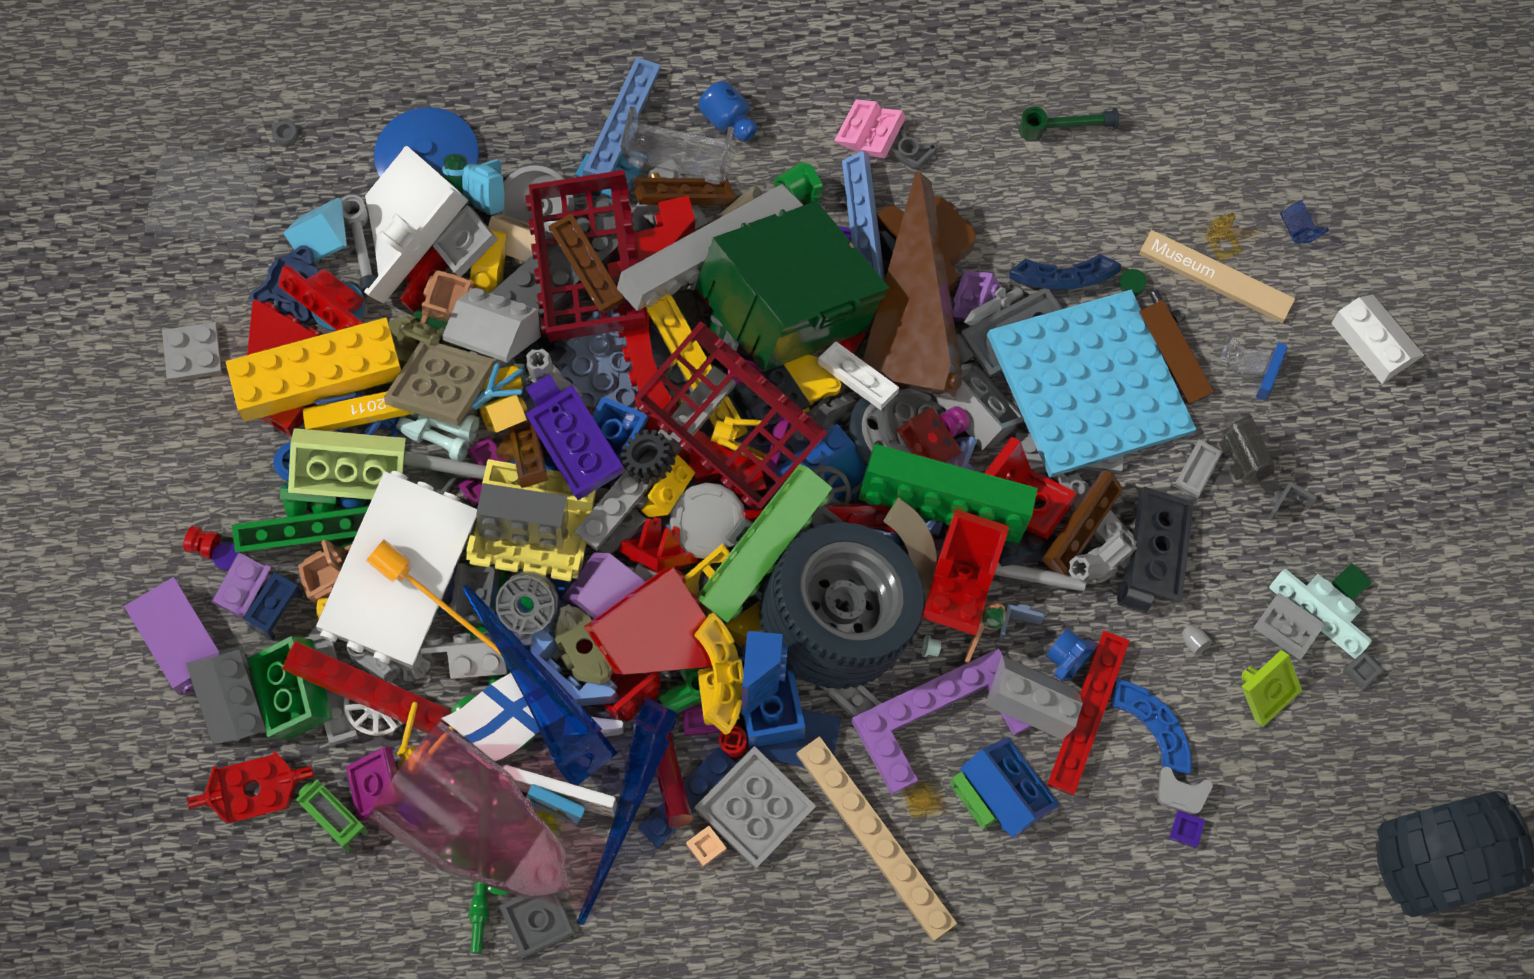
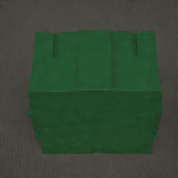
[695,201,890,372]

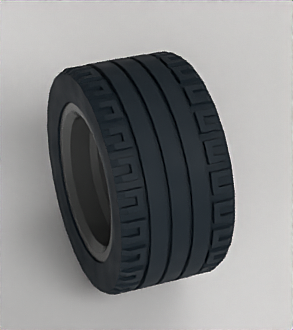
[759,522,925,689]

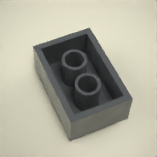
[476,483,569,550]

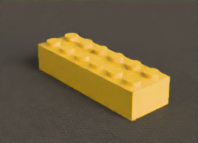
[226,318,402,422]

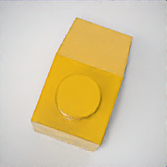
[470,230,507,293]
[478,395,528,433]

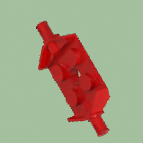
[187,751,315,824]

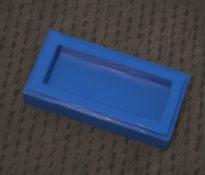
[1256,342,1288,400]

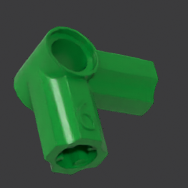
[657,667,705,718]

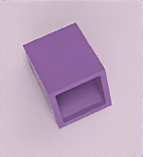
[561,553,645,620]

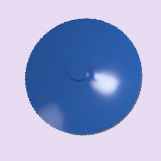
[374,107,479,178]

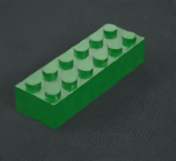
[858,444,1038,543]

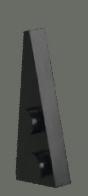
[998,531,1091,567]

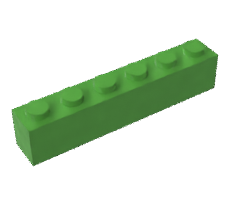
[697,464,832,623]

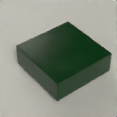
[1331,563,1372,601]

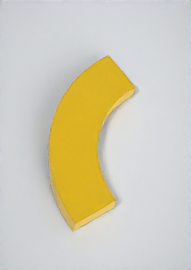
[694,613,744,734]

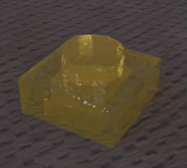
[903,782,939,819]

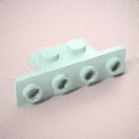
[1269,569,1372,659]

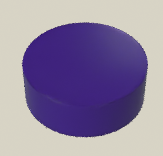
[212,542,241,571]

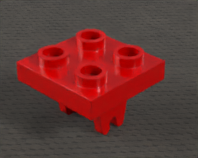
[619,516,698,572]

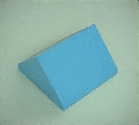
[283,198,347,262]

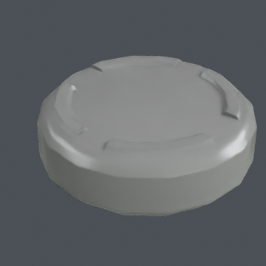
[670,483,745,559]

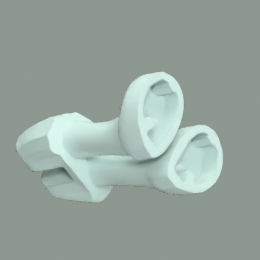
[396,413,479,462]

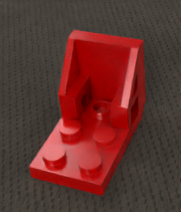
[921,509,1009,636]

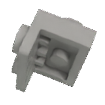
[1253,593,1325,660]

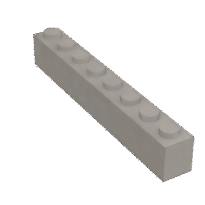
[617,184,803,311]

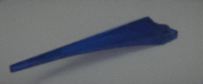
[463,585,618,786]
[577,697,677,925]

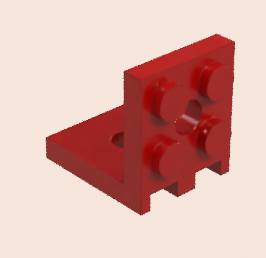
[984,437,1078,539]

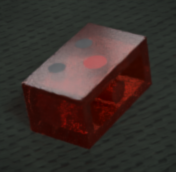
[896,407,963,464]

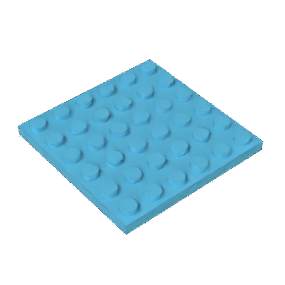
[987,289,1196,478]

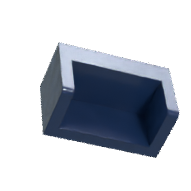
[243,572,303,641]

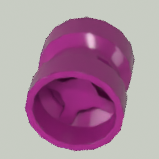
[932,406,970,441]

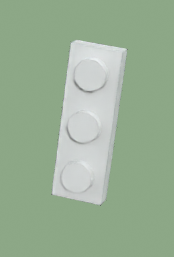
[818,342,899,410]

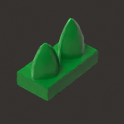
[280,482,339,517]

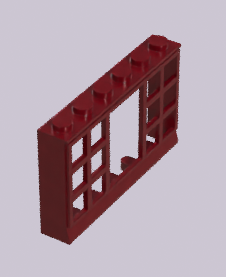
[525,170,647,343]
[634,321,829,509]

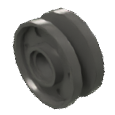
[496,571,559,634]

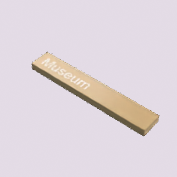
[1139,230,1295,324]

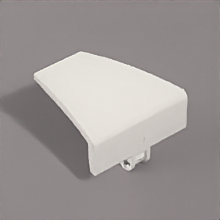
[364,146,469,303]

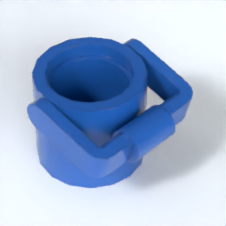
[1046,628,1097,682]

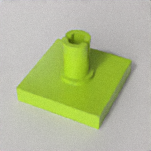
[1241,650,1302,727]

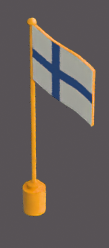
[366,539,578,761]

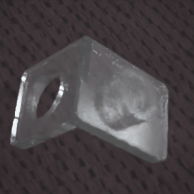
[1221,336,1274,375]

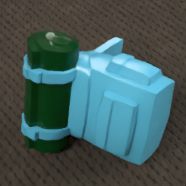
[442,154,504,215]

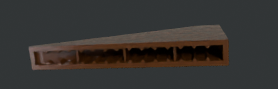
[863,172,962,398]

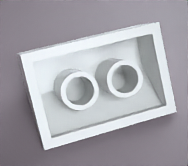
[1331,295,1424,384]

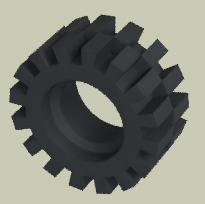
[621,430,676,484]

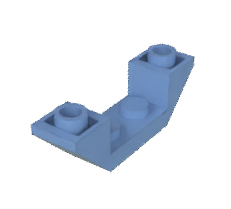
[530,626,621,706]

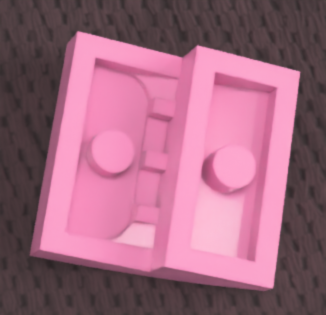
[834,99,906,159]

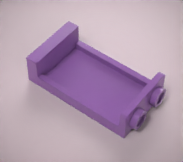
[124,577,219,695]

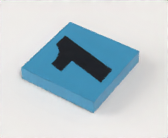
[524,784,585,825]

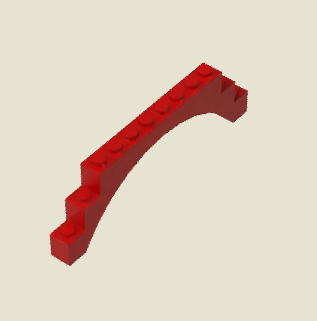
[607,195,767,503]

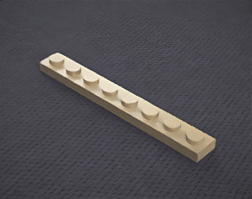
[796,736,957,942]

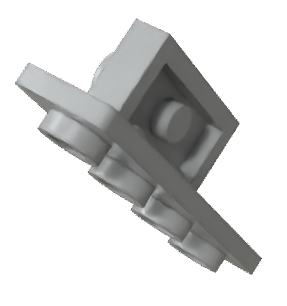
[419,630,532,679]

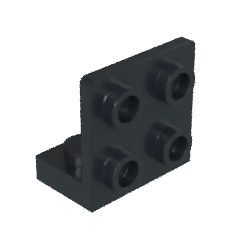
[733,364,810,442]

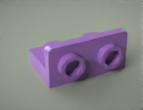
[952,270,1001,323]
[211,553,272,618]

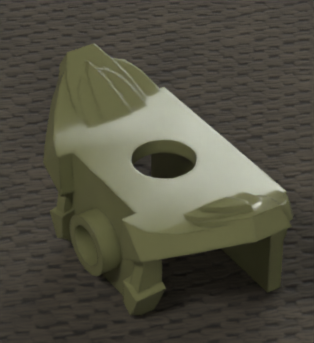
[388,316,467,366]
[554,603,614,685]

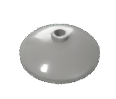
[499,165,575,239]

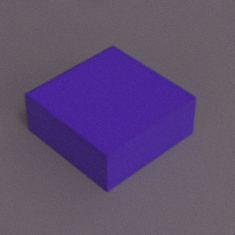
[1169,811,1205,849]

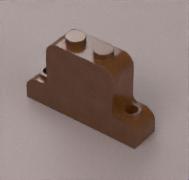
[877,196,976,294]

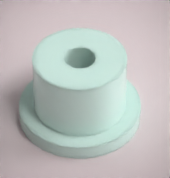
[922,635,941,657]

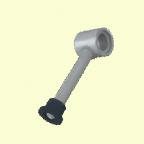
[342,195,376,295]

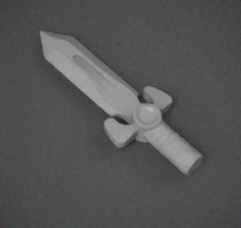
[964,287,1023,326]

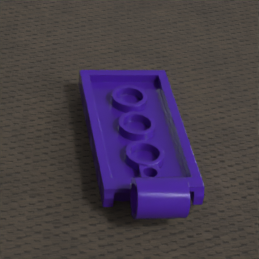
[526,374,626,500]

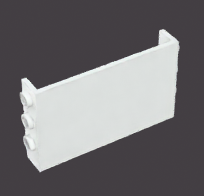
[316,471,477,669]

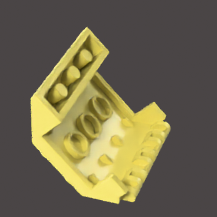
[466,459,597,582]

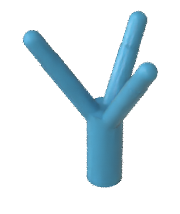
[472,363,524,410]

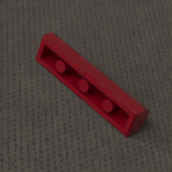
[644,713,693,829]

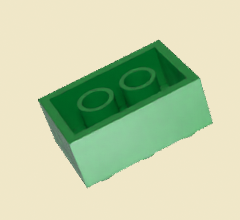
[248,636,333,739]

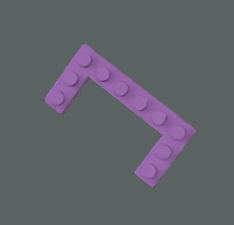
[851,649,1033,795]

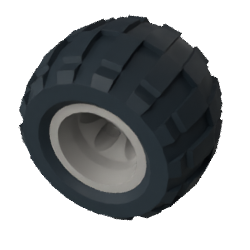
[1376,791,1534,917]

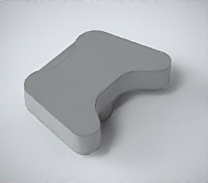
[1158,767,1213,815]

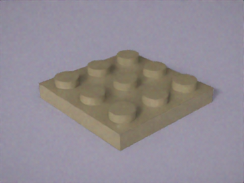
[384,341,495,426]

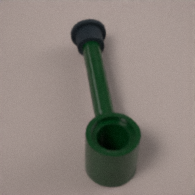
[1018,107,1119,141]

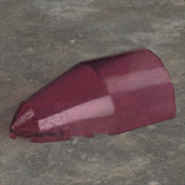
[368,721,569,899]

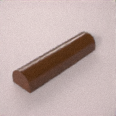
[1042,471,1124,576]

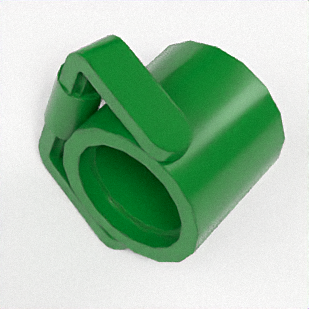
[774,162,823,205]

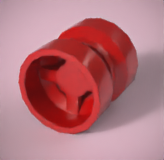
[183,525,221,559]
[719,725,748,759]

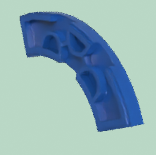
[1112,679,1192,775]

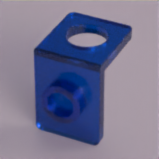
[1280,200,1329,243]

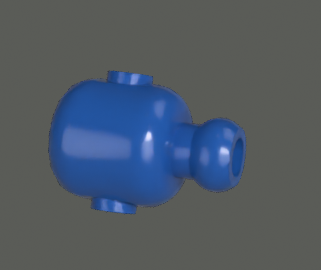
[698,81,758,142]

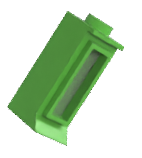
[296,779,368,852]

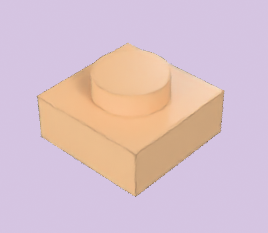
[686,826,727,868]

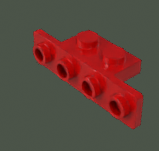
[399,245,448,314]
[278,265,364,331]

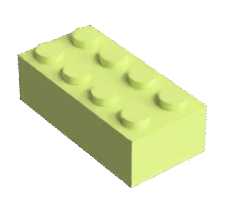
[288,428,406,499]

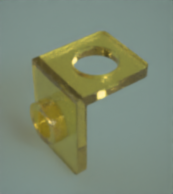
[1205,212,1241,261]

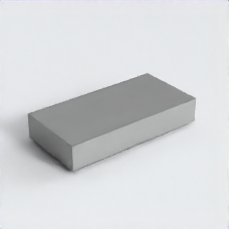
[1174,439,1223,499]

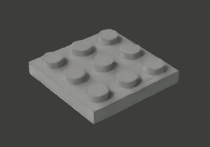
[694,746,816,869]

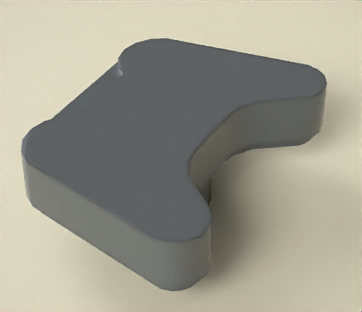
[888,124,938,170]

